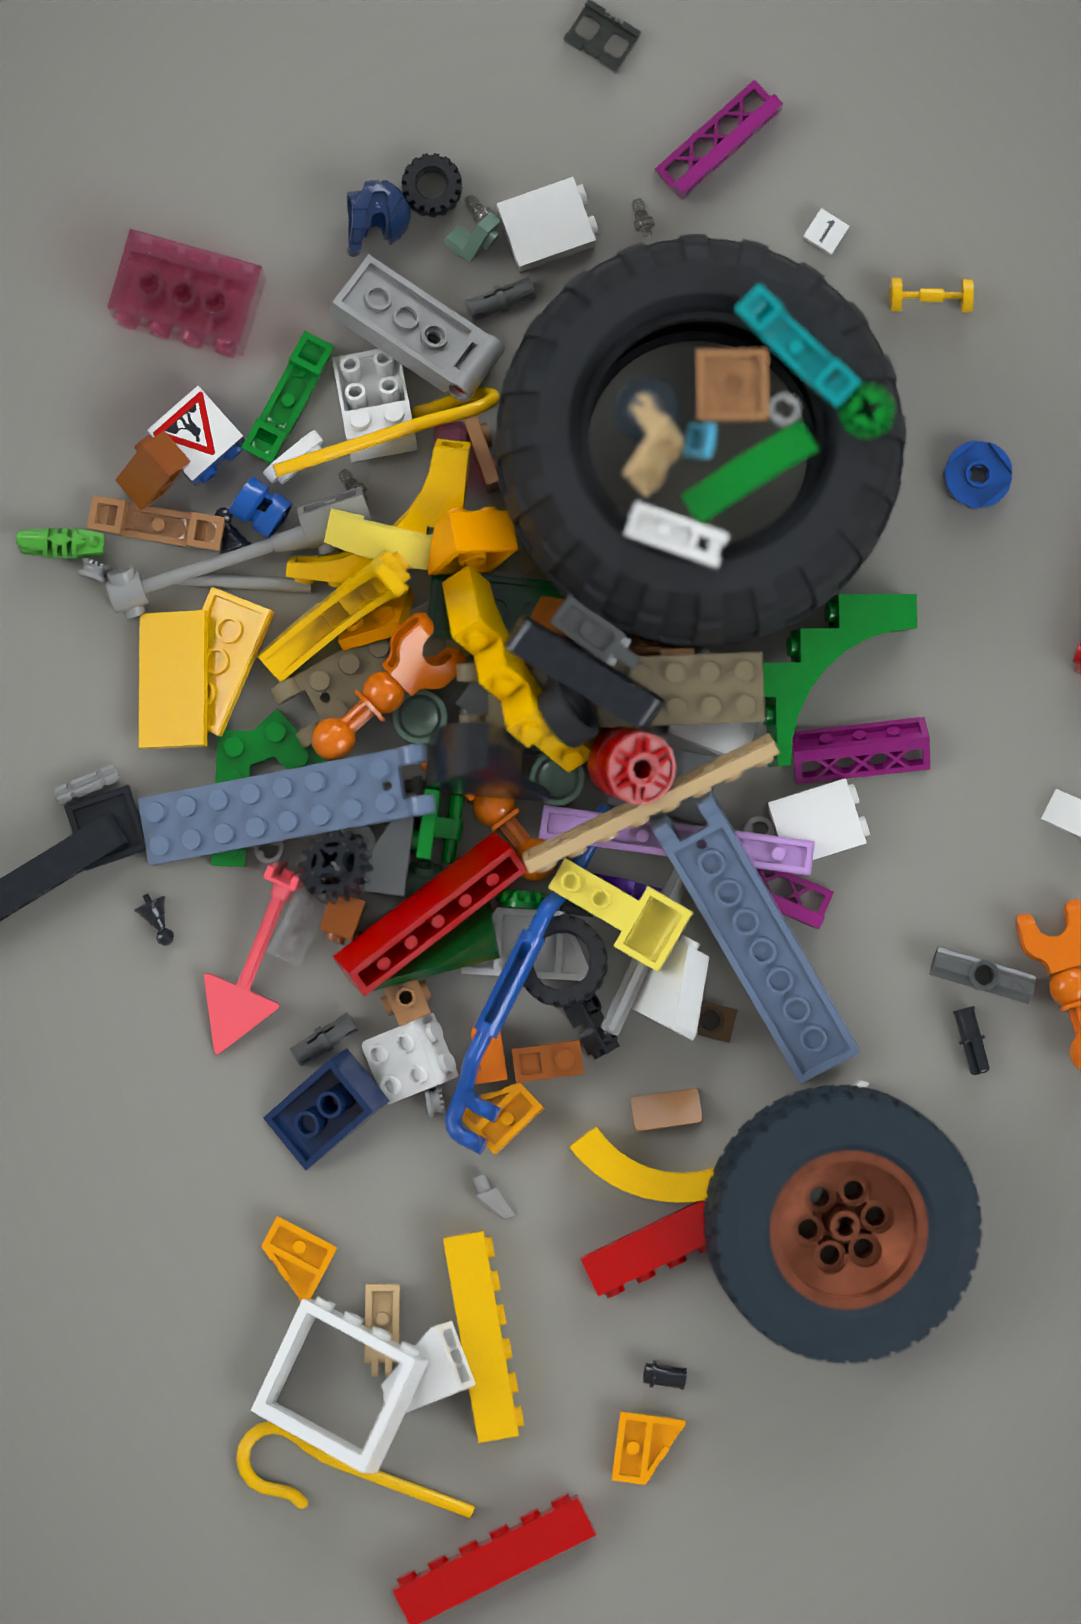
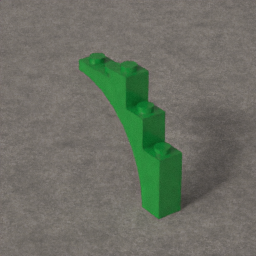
[762,594,918,768]

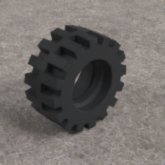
[402,153,462,218]

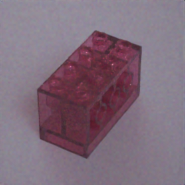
[107,229,266,358]

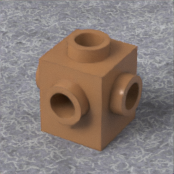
[380,979,432,1026]

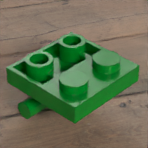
[411,789,464,864]

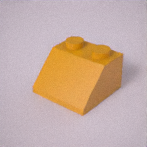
[427,507,518,575]

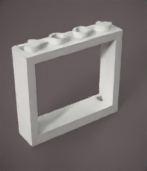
[251,1296,429,1474]

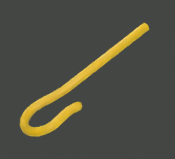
[273,387,500,477]
[236,1421,475,1519]

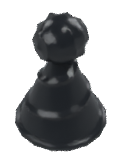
[214,507,252,554]
[134,893,174,946]

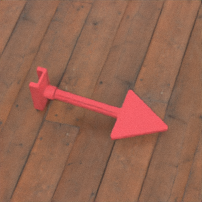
[204,860,305,1054]

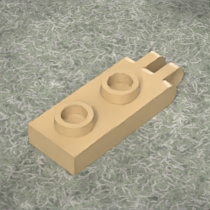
[365,1283,400,1377]

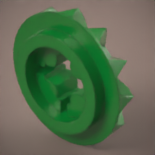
[838,382,895,439]
[495,889,548,910]

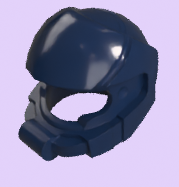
[347,179,411,257]

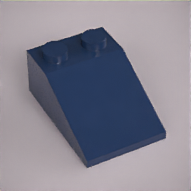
[263,1048,390,1171]

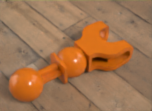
[312,612,466,761]
[420,753,558,881]
[1015,898,1081,1071]

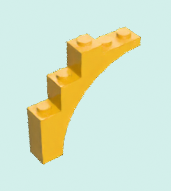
[286,439,471,588]
[256,550,411,683]
[442,564,593,773]

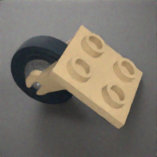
[615,379,686,498]

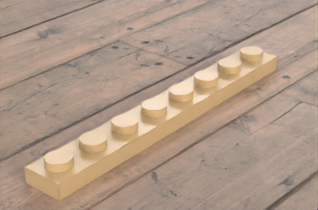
[522,733,779,874]

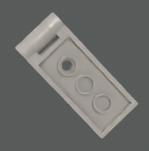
[328,254,505,402]

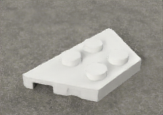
[461,907,589,981]

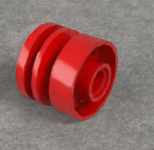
[588,727,676,805]

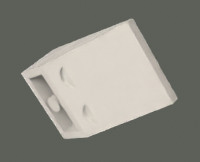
[332,349,418,462]

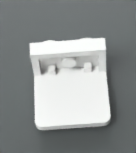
[362,1013,459,1104]

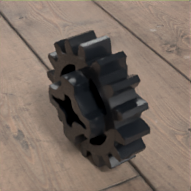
[298,830,373,904]

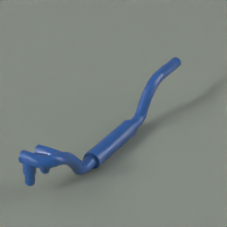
[445,803,612,1155]

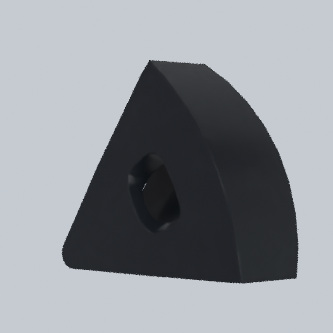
[425,722,550,801]

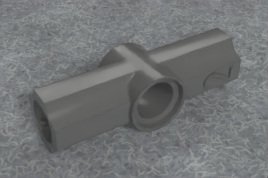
[929,946,1037,1004]

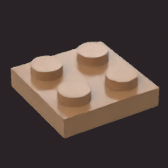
[696,349,769,422]
[464,416,500,493]

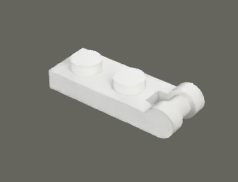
[624,501,730,569]

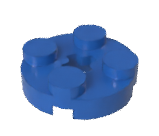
[943,441,1012,510]

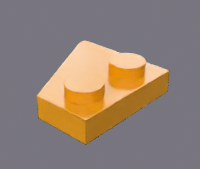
[338,586,415,651]
[462,1083,545,1155]
[261,1215,338,1302]
[611,1411,686,1485]

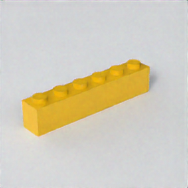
[443,1230,525,1443]

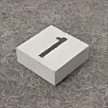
[803,208,850,256]

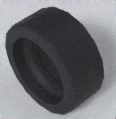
[538,681,599,749]

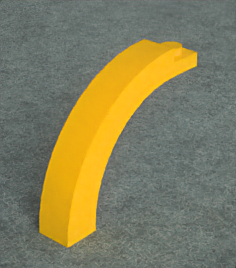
[569,1126,715,1203]

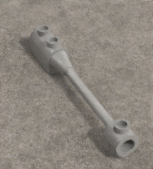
[106,487,373,618]

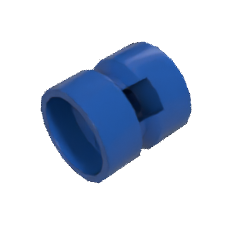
[229,476,293,539]

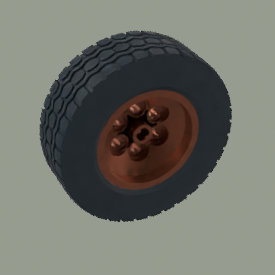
[703,1084,982,1364]

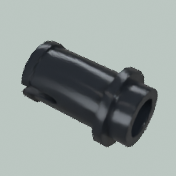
[643,1360,687,1390]

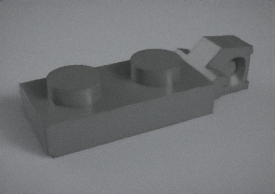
[549,594,641,670]

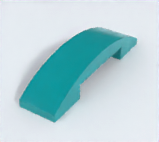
[734,283,861,408]

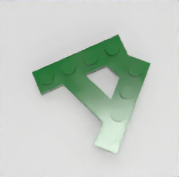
[211,709,326,867]

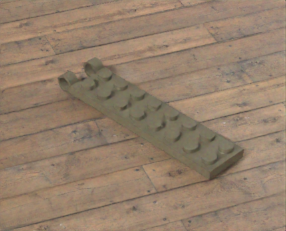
[270,547,550,749]
[456,652,765,727]

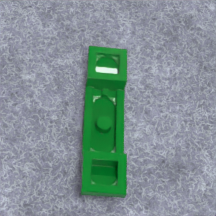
[241,330,335,464]
[681,420,819,524]

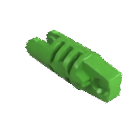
[15,527,105,559]

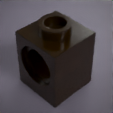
[696,1001,738,1043]

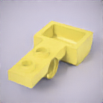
[548,858,694,972]

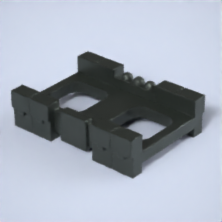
[563,0,641,73]

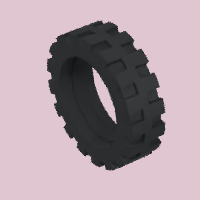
[523,914,608,1008]

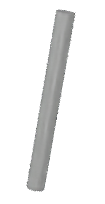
[176,573,312,593]

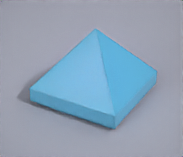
[682,423,717,459]

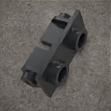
[563,993,620,1060]

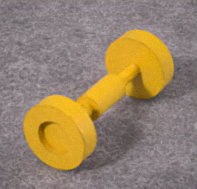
[889,278,974,313]

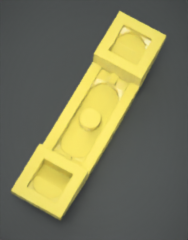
[324,508,433,570]

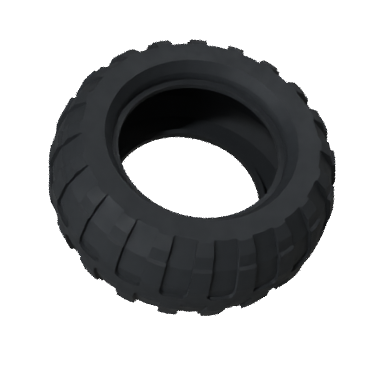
[495,234,906,647]

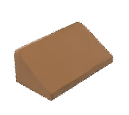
[630,1088,703,1132]

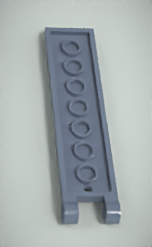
[138,743,437,866]
[650,790,860,1084]

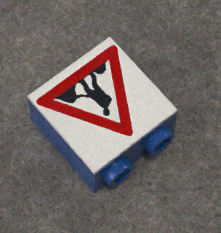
[147,386,245,485]

